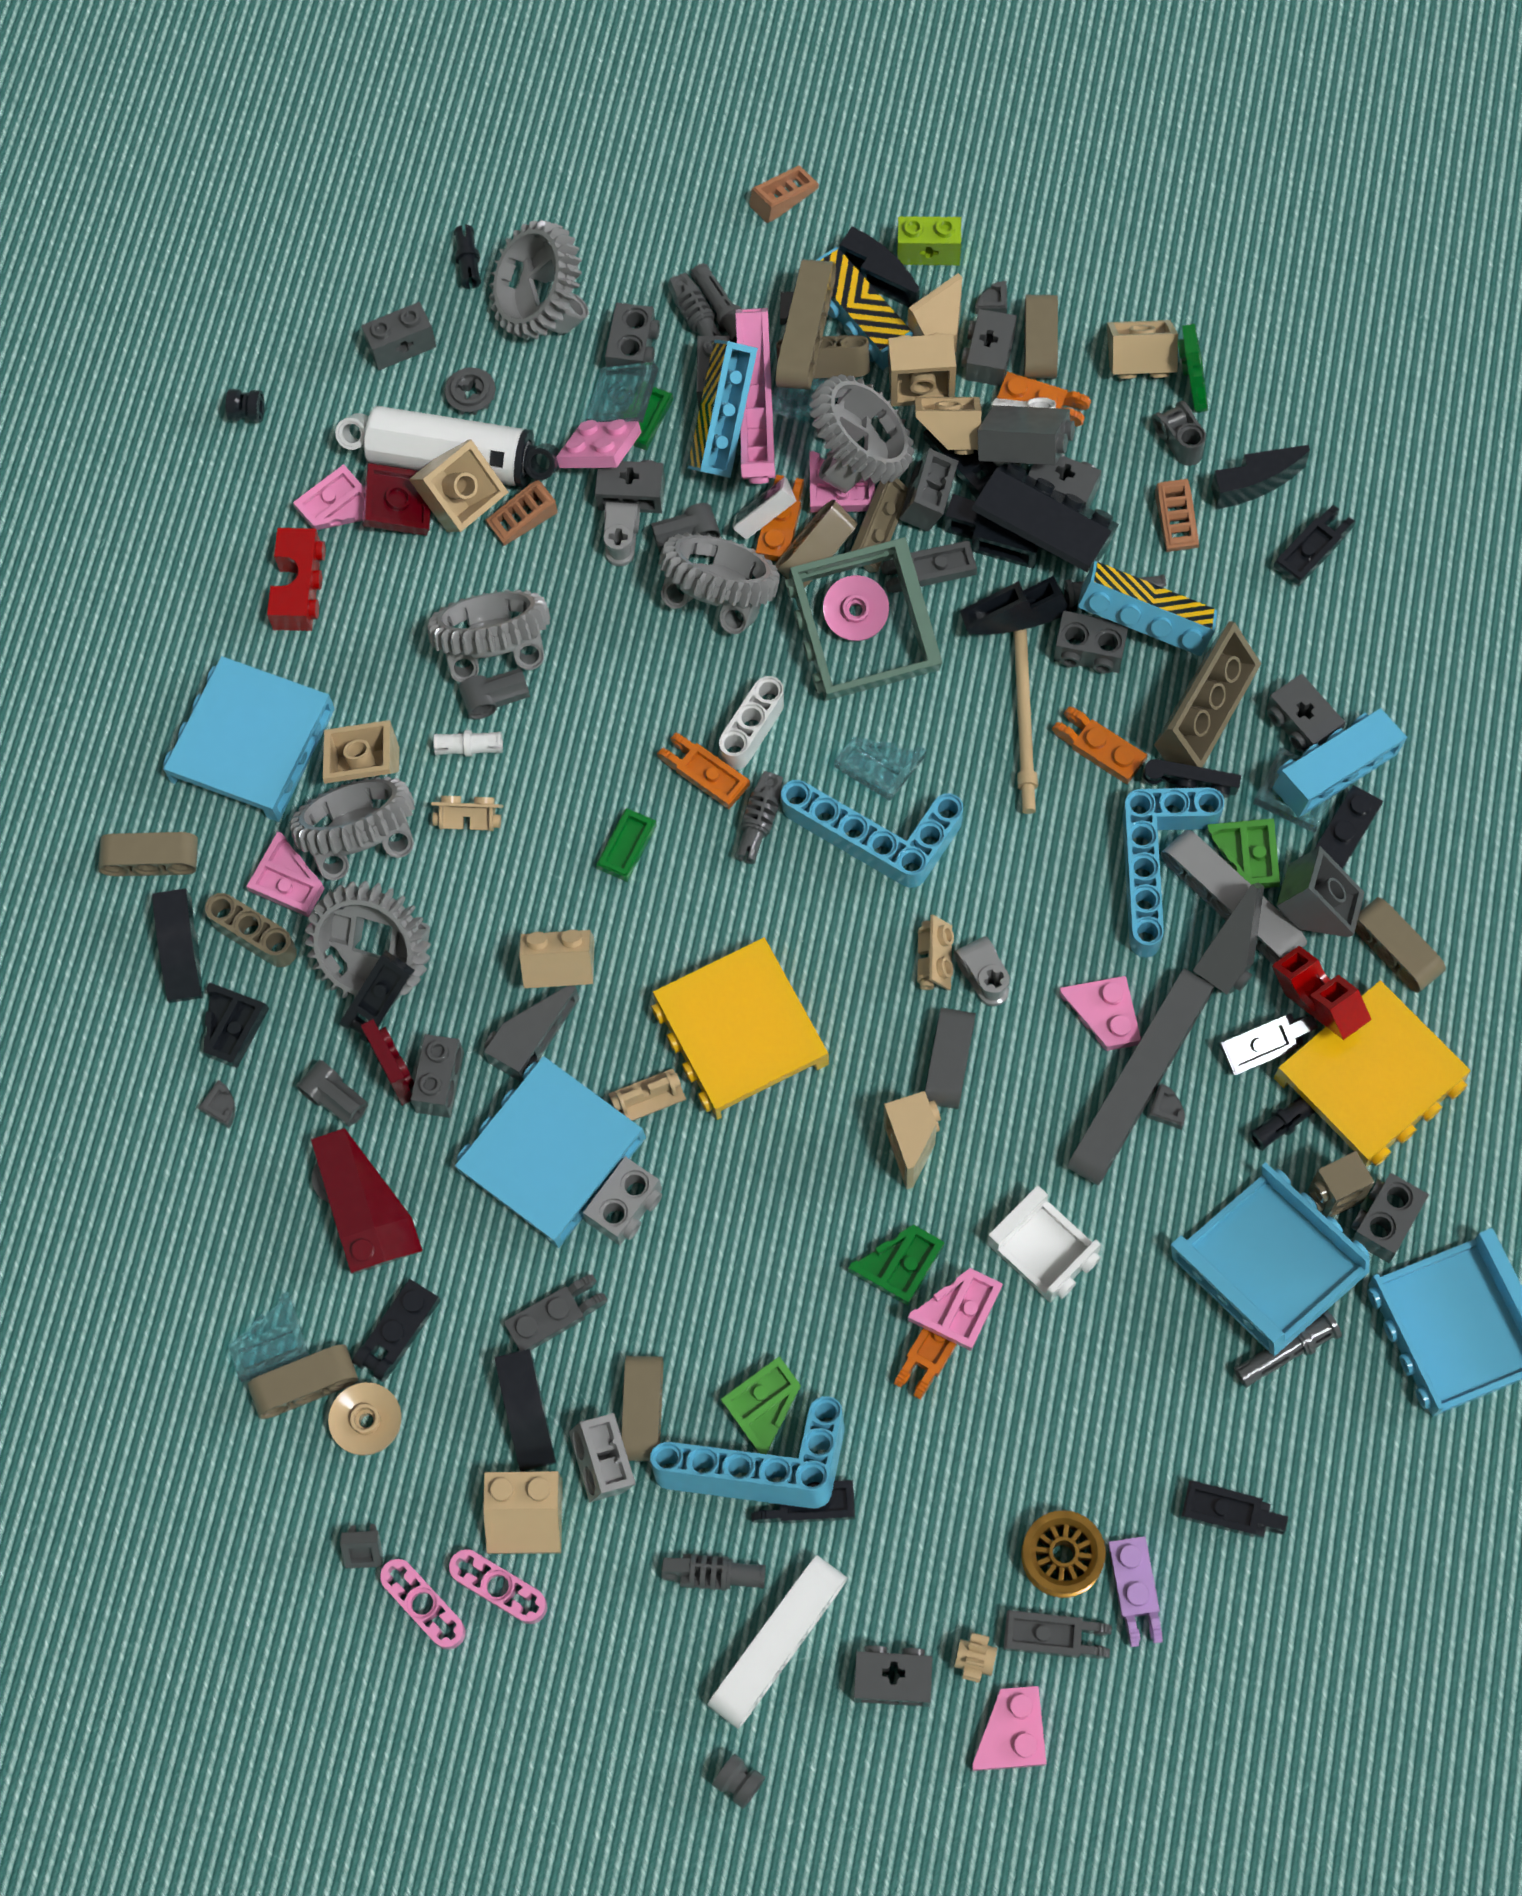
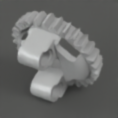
[489,220,589,339]
[809,374,914,493]
[658,532,780,634]
[427,589,550,683]
[290,776,415,880]
[304,881,431,1000]

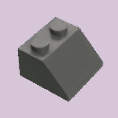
[1277,846,1365,937]

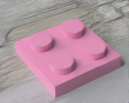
[556,419,642,468]

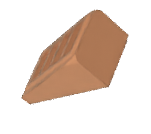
[749,165,819,223]
[1155,479,1199,552]
[486,480,558,546]

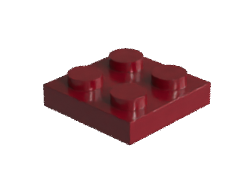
[363,463,430,536]
[361,1019,414,1106]

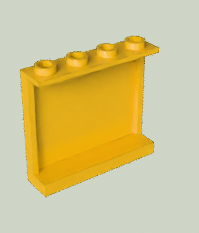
[651,937,829,1120]
[1274,980,1471,1167]

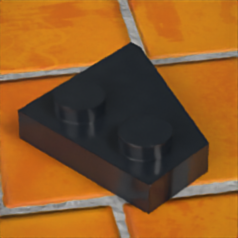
[203,982,269,1068]

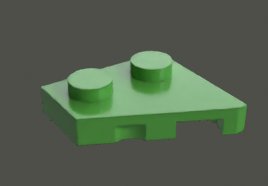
[1208,818,1280,888]
[720,1356,801,1454]

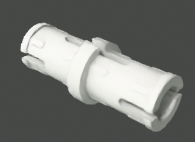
[434,730,503,757]

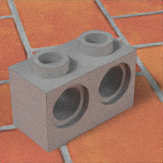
[583,1156,662,1246]
[568,1413,636,1502]

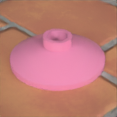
[823,575,889,641]

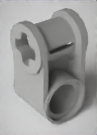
[603,502,640,566]
[954,936,1010,1006]

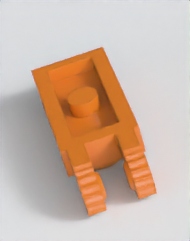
[997,371,1092,427]
[755,475,804,562]
[1052,706,1147,784]
[657,732,750,809]
[894,1328,957,1400]

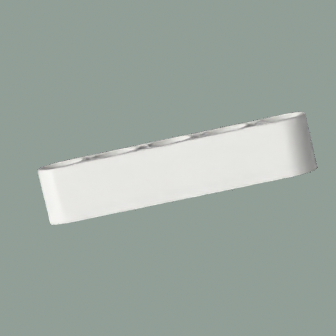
[708,1555,848,1729]

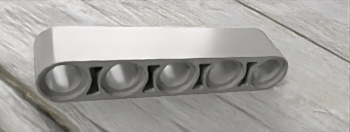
[1161,829,1307,964]

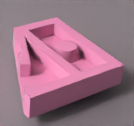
[810,451,875,513]
[293,464,364,530]
[247,831,325,917]
[1059,976,1141,1051]
[908,1268,1003,1351]

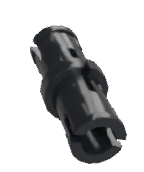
[454,225,481,289]
[1249,1096,1316,1151]

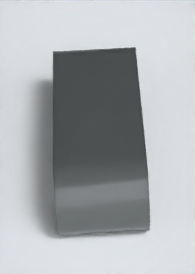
[925,1007,976,1109]

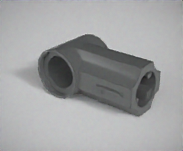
[651,503,721,552]
[459,668,530,719]
[296,1060,369,1127]

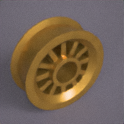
[1021,1510,1106,1598]

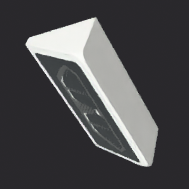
[733,477,796,540]

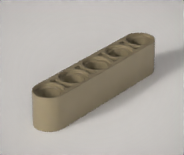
[776,259,836,390]

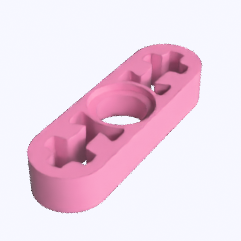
[449,1549,547,1624]
[380,1559,466,1650]

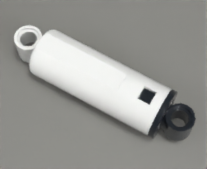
[335,406,560,488]

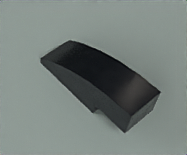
[840,226,920,307]
[1211,445,1310,509]
[944,494,1038,569]
[960,575,1071,635]
[152,888,203,1003]
[494,1349,556,1472]

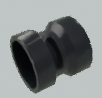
[225,389,265,423]

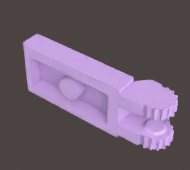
[1108,1536,1163,1647]

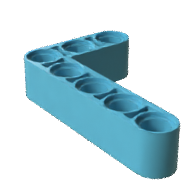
[781,780,963,888]
[1122,787,1225,958]
[650,1396,845,1508]

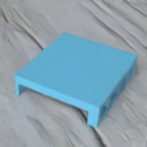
[163,656,335,822]
[455,1056,646,1248]
[1171,1162,1370,1357]
[1367,1228,1522,1417]

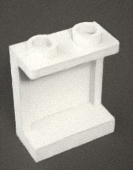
[987,1185,1101,1303]

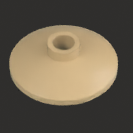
[328,1382,402,1456]

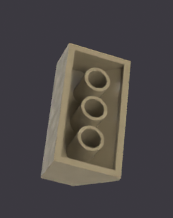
[1154,621,1261,767]

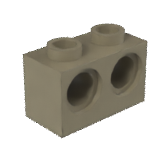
[1308,1151,1374,1217]

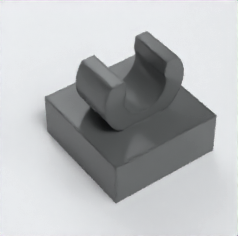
[340,1524,383,1569]

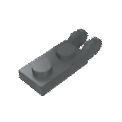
[880,541,977,593]
[504,1274,608,1351]
[1004,1610,1112,1659]

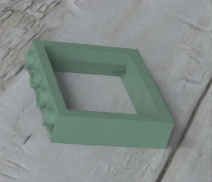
[785,537,943,701]

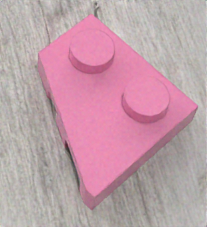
[972,1686,1047,1771]

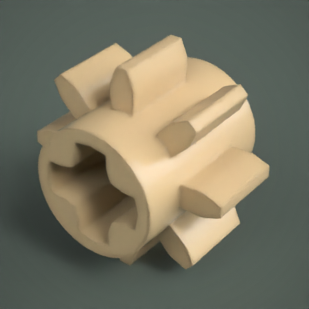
[954,1632,997,1683]

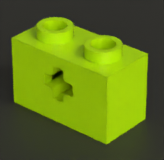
[897,216,961,265]

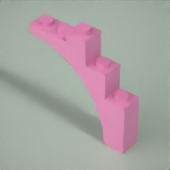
[736,308,775,484]

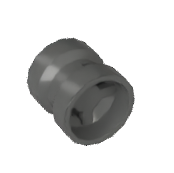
[712,1754,765,1809]

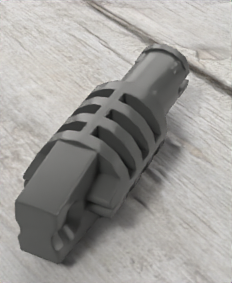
[668,273,722,336]
[735,771,783,864]
[661,1554,766,1591]

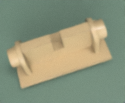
[431,796,503,831]
[917,915,954,990]
[608,1068,686,1121]

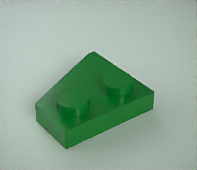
[1178,324,1208,413]
[848,1224,945,1306]

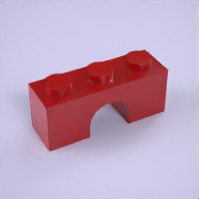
[267,528,326,631]
[1272,946,1372,1040]

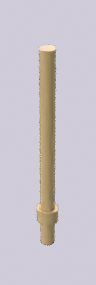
[1014,629,1038,814]

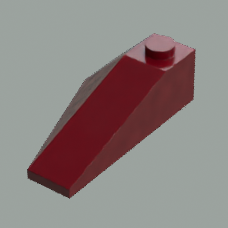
[311,1128,423,1274]

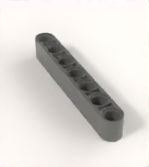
[1067,968,1215,1186]

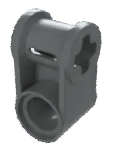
[1152,401,1206,466]

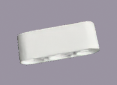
[719,676,784,770]

